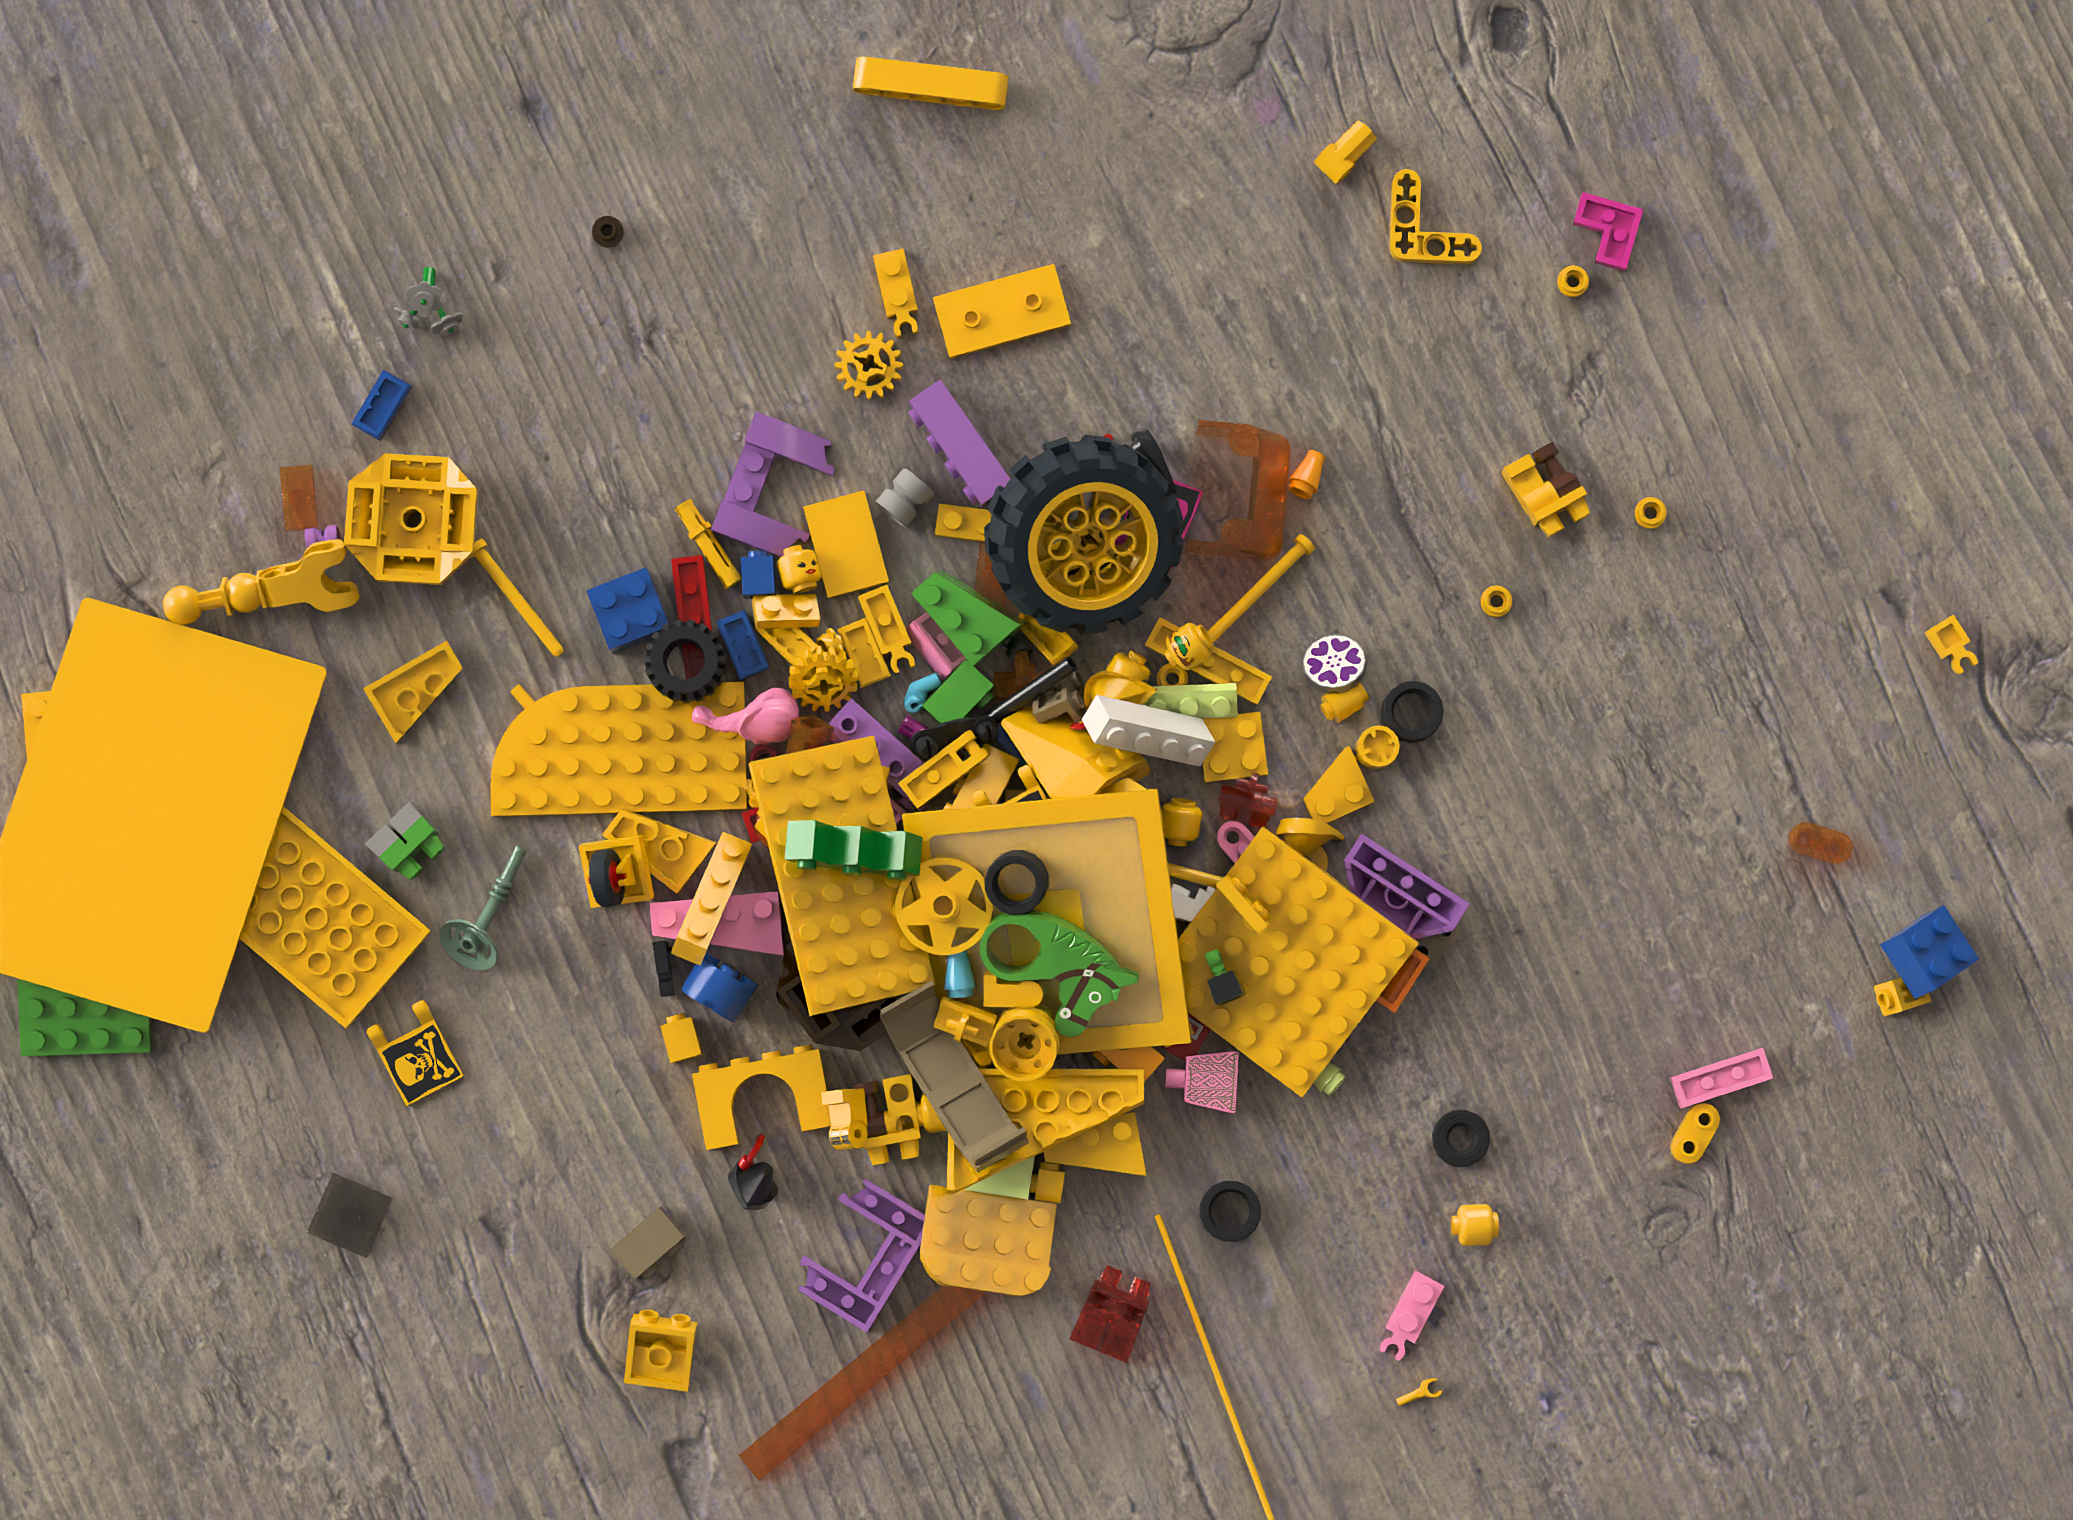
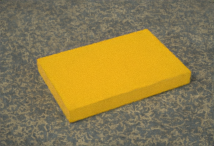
[803,490,889,599]

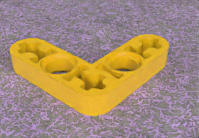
[1389,169,1482,265]

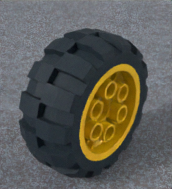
[984,435,1184,635]

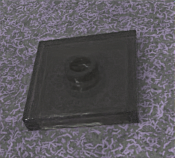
[307,1173,393,1258]

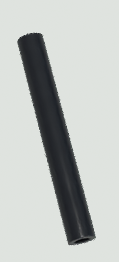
[981,657,1077,724]

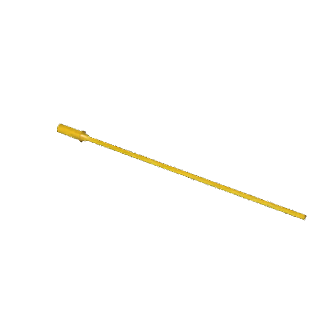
[1154,1214,1275,1520]

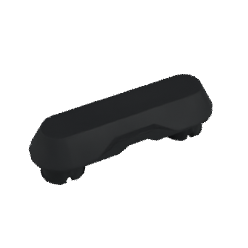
[910,716,999,758]

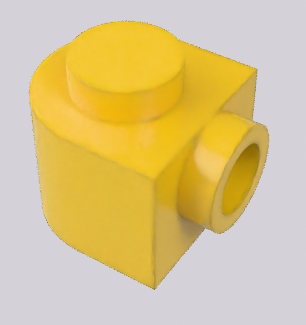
[1030,1161,1066,1204]

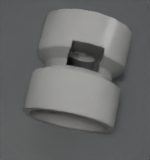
[875,468,935,528]

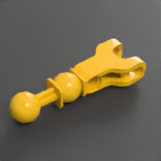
[163,539,360,625]

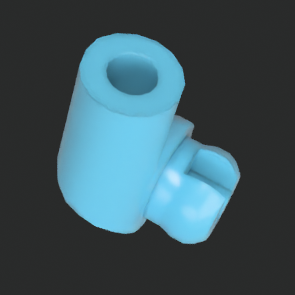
[904,672,943,714]

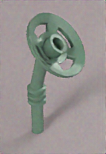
[439,845,527,970]

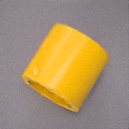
[1354,725,1400,770]

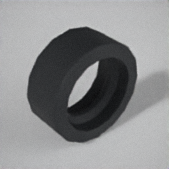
[1381,681,1444,743]
[984,850,1049,915]
[1200,1181,1261,1242]

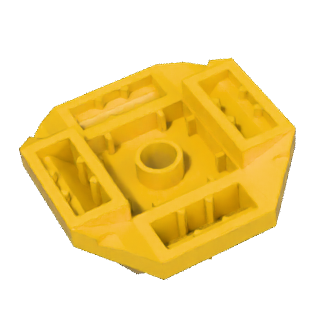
[344,453,478,585]

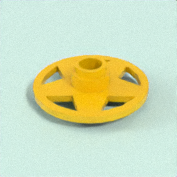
[895,858,993,955]

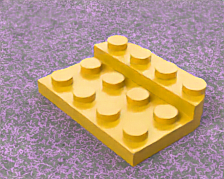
[920,1185,1057,1297]

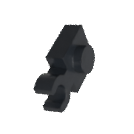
[652,940,677,997]

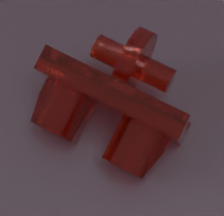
[1219,772,1278,828]

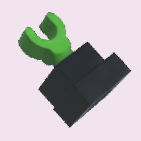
[1205,949,1247,1006]

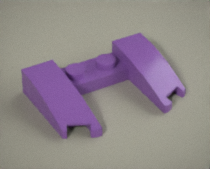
[711,411,834,558]
[798,1179,925,1333]

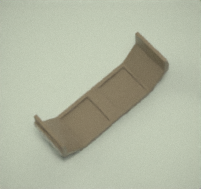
[880,981,1029,1173]

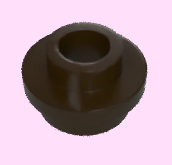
[592,216,624,248]

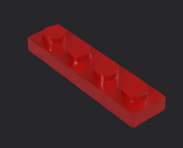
[671,555,713,680]

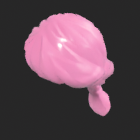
[692,688,799,745]

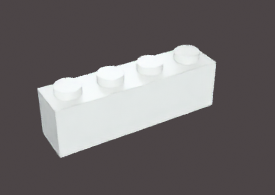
[1082,695,1215,767]

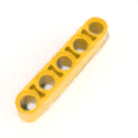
[852,57,1009,110]

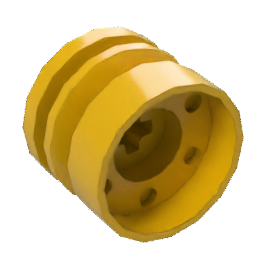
[989,1003,1062,1081]

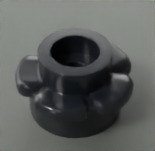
[1003,636,1033,664]

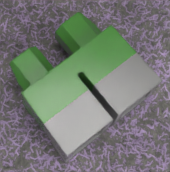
[365,802,446,880]

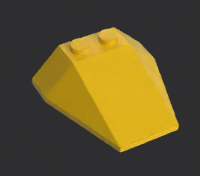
[1001,704,1151,799]

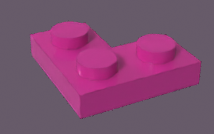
[1573,192,1643,272]

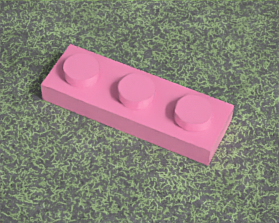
[1670,1048,1773,1108]

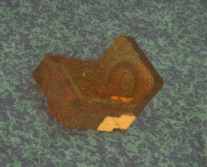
[993,651,1035,701]

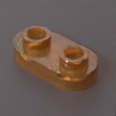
[1788,822,1853,864]

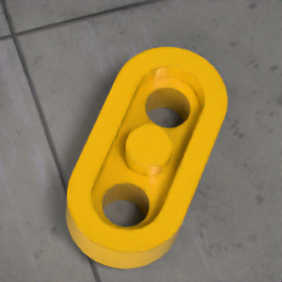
[1670,1103,1720,1164]

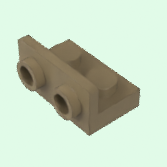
[1032,666,1085,723]

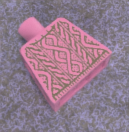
[1165,1051,1239,1113]

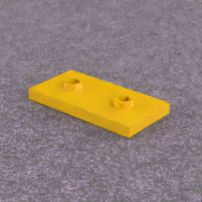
[933,264,1071,359]

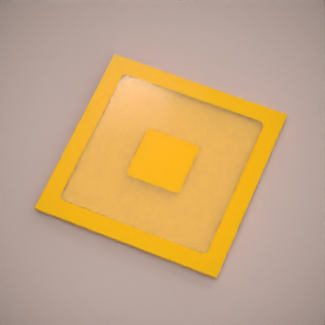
[902,789,1191,1054]

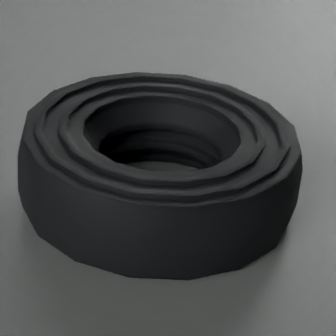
[1432,1110,1490,1167]

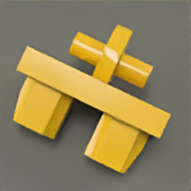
[933,996,998,1047]

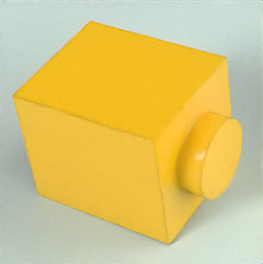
[660,1013,704,1064]

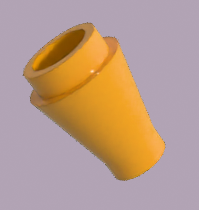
[1288,450,1326,500]

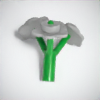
[393,267,463,335]

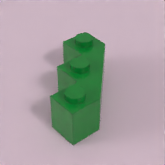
[784,820,922,881]

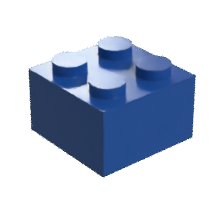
[586,567,670,654]
[1880,905,1979,999]

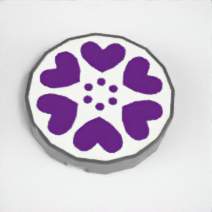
[1302,634,1366,693]

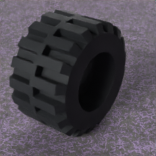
[644,620,727,703]

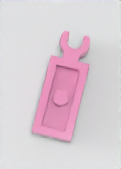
[1380,1271,1444,1361]

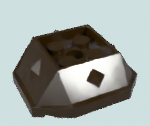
[777,942,909,1051]

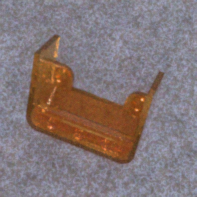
[1186,420,1290,560]

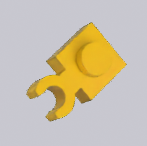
[1924,614,1978,675]

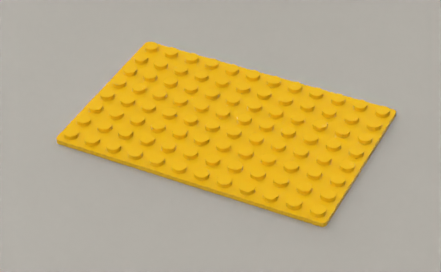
[0,598,327,1033]

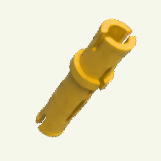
[674,499,742,590]

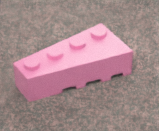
[649,891,785,957]

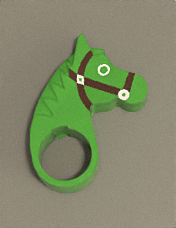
[980,910,1140,1037]

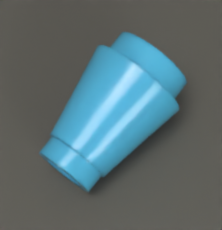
[944,950,976,998]

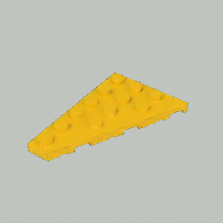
[947,1069,1144,1194]

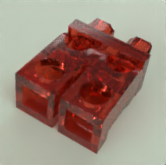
[1068,1265,1151,1363]

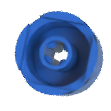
[681,952,759,1023]

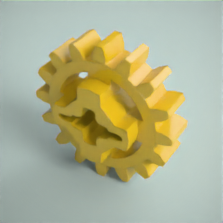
[834,331,903,401]
[788,646,858,712]

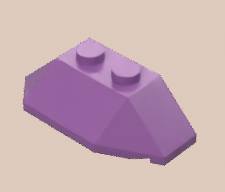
[1344,834,1470,939]

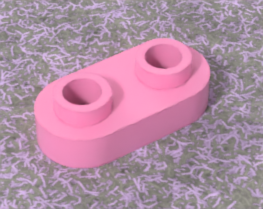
[1217,821,1254,864]

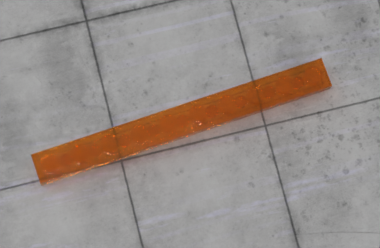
[738,1286,986,1481]

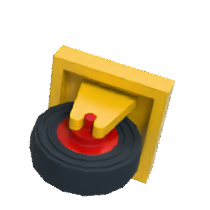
[578,835,654,908]

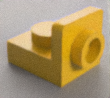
[1874,978,1932,1016]

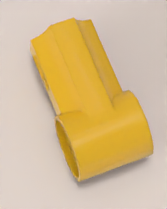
[1313,120,1377,185]

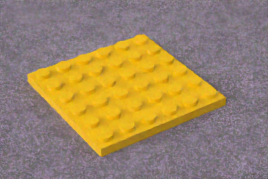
[1178,826,1419,1097]

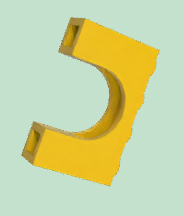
[692,1044,831,1150]

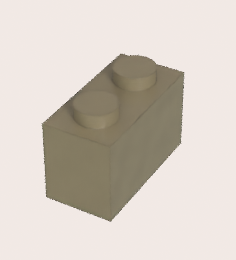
[610,1207,686,1280]

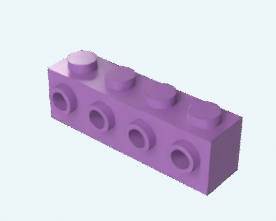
[908,379,1010,509]
[826,698,939,813]

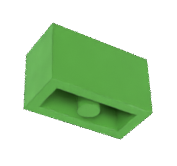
[922,660,994,724]

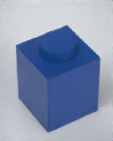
[741,551,776,599]

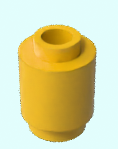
[1320,683,1369,723]

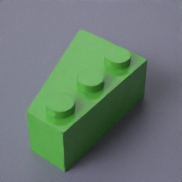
[911,571,1028,666]

